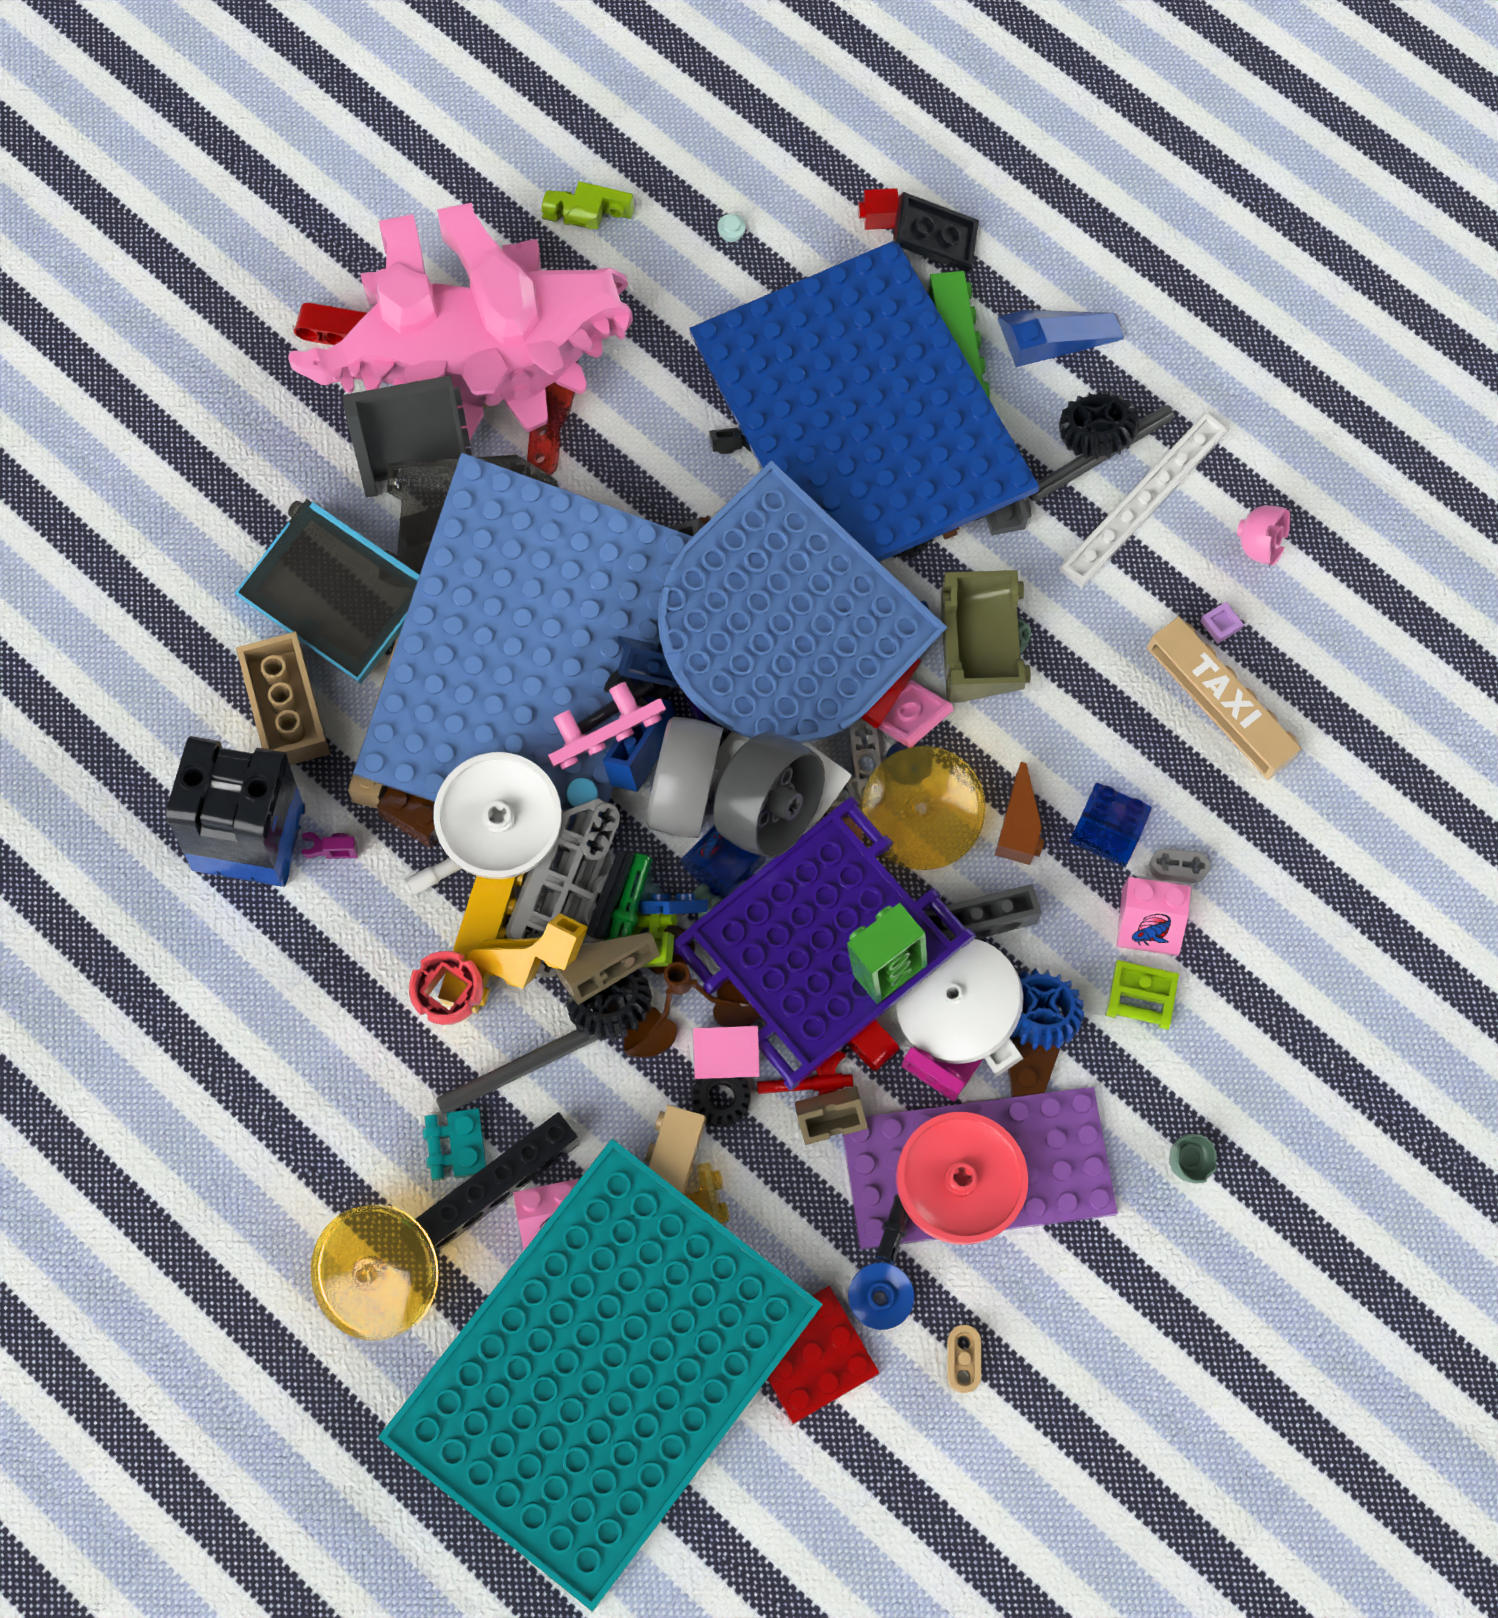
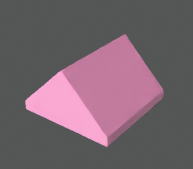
[693,1026,759,1079]

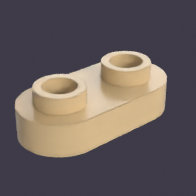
[947,1325,981,1394]

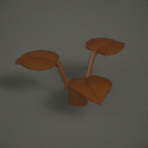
[624,925,761,1058]

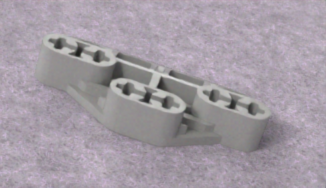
[505,799,625,978]

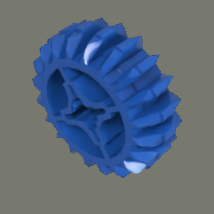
[1010,968,1084,1052]

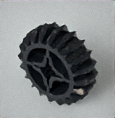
[1059,390,1139,461]
[566,969,653,1042]

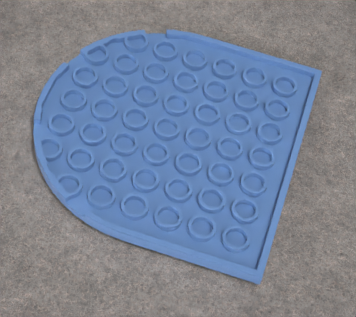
[658,461,947,744]

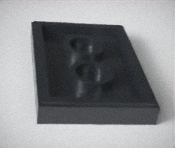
[893,192,979,272]

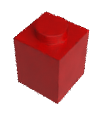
[858,188,899,230]

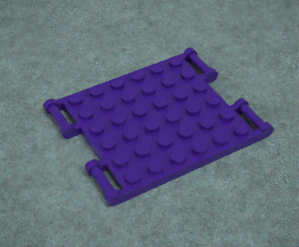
[673,797,976,1091]

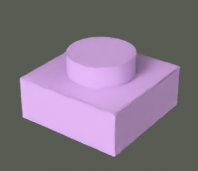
[1200,602,1244,644]

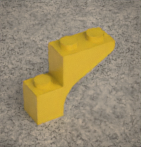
[467,913,588,989]

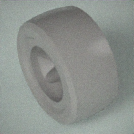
[646,716,723,838]

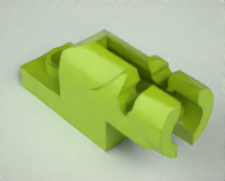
[541,181,634,230]

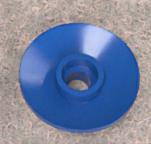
[848,1263,914,1330]

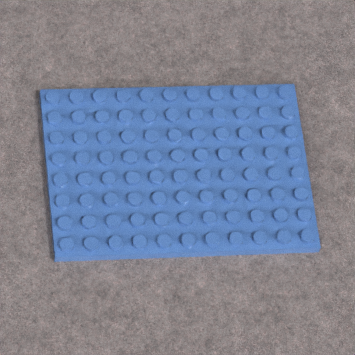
[352,453,692,852]

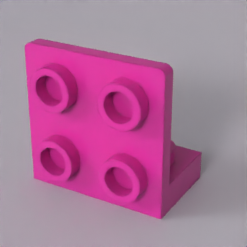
[901,1046,984,1102]

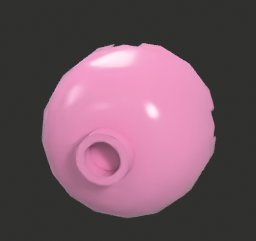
[1237,505,1290,565]

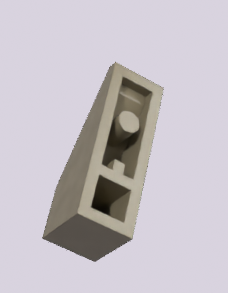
[555,932,660,1005]

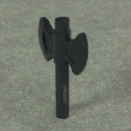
[577,669,655,734]

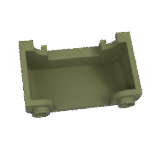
[941,570,1031,703]

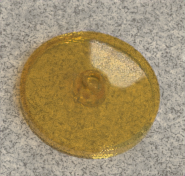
[861,746,985,870]
[310,1204,438,1341]

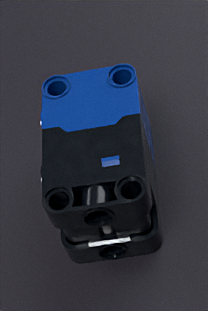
[166,736,305,887]

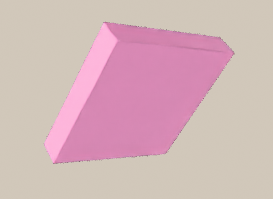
[878,680,954,748]

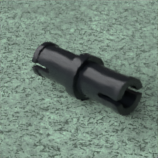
[875,1194,909,1264]

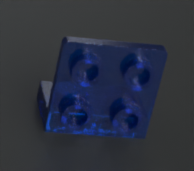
[1069,783,1152,868]

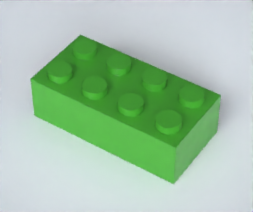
[847,903,928,1004]

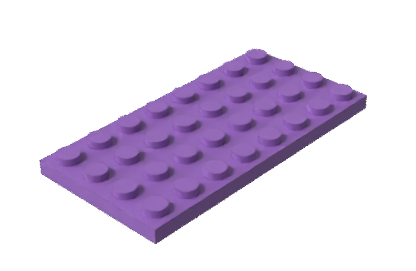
[842,1087,1118,1250]

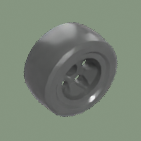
[714,732,825,858]

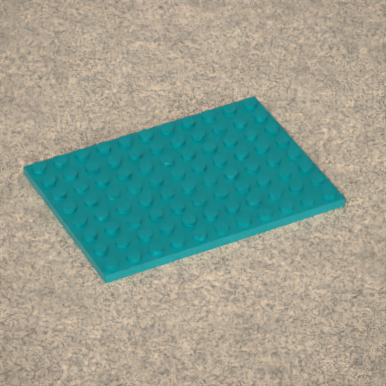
[378,1139,823,1612]

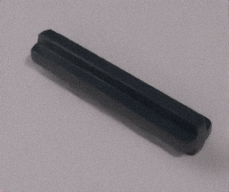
[586,850,635,940]

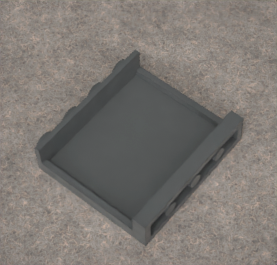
[342,375,472,498]

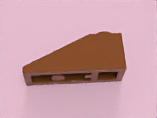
[994,762,1044,865]

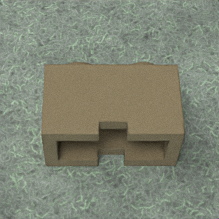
[794,1086,868,1145]

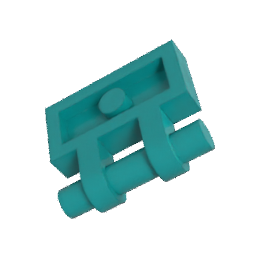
[422,1108,486,1181]

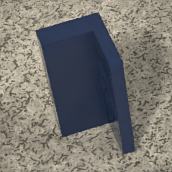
[617,636,678,688]

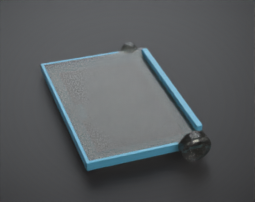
[234,498,420,684]

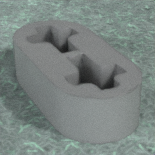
[1149,849,1210,883]

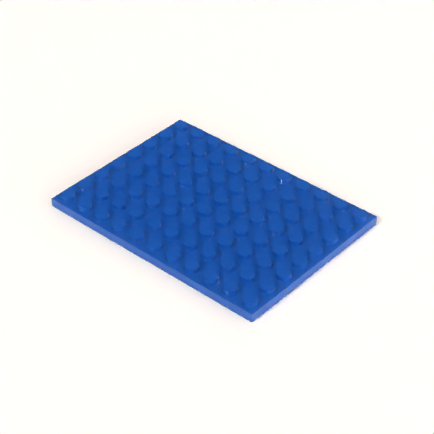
[689,241,1039,562]

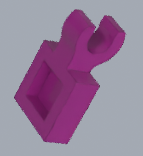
[301,832,358,859]

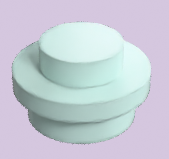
[717,214,746,242]

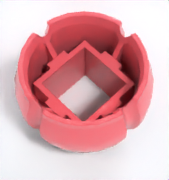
[409,951,483,1025]

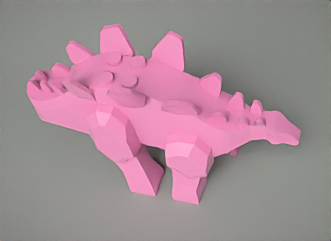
[288,203,633,440]

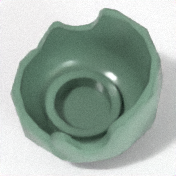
[1169,1134,1217,1184]

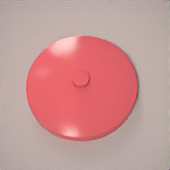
[896,1112,1028,1245]

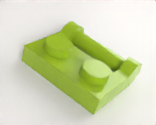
[1105,960,1179,1030]

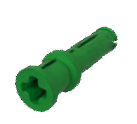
[603,853,653,941]

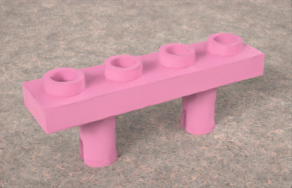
[548,682,666,770]

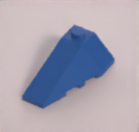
[998,310,1124,367]

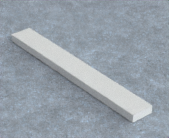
[1059,412,1229,589]

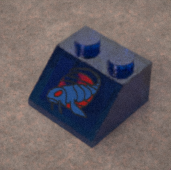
[678,825,766,899]

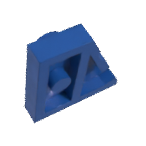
[639,893,708,914]

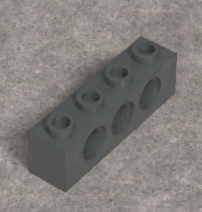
[923,884,1042,939]

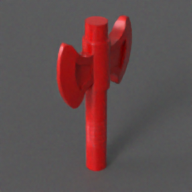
[757,1052,854,1096]

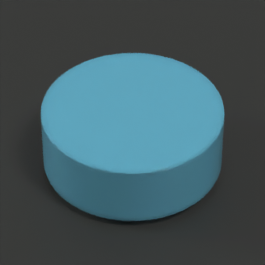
[565,778,598,808]

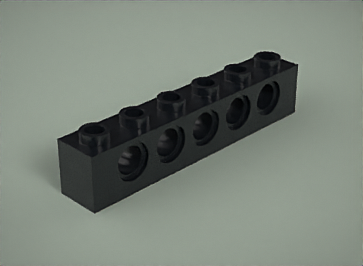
[398,1112,580,1264]

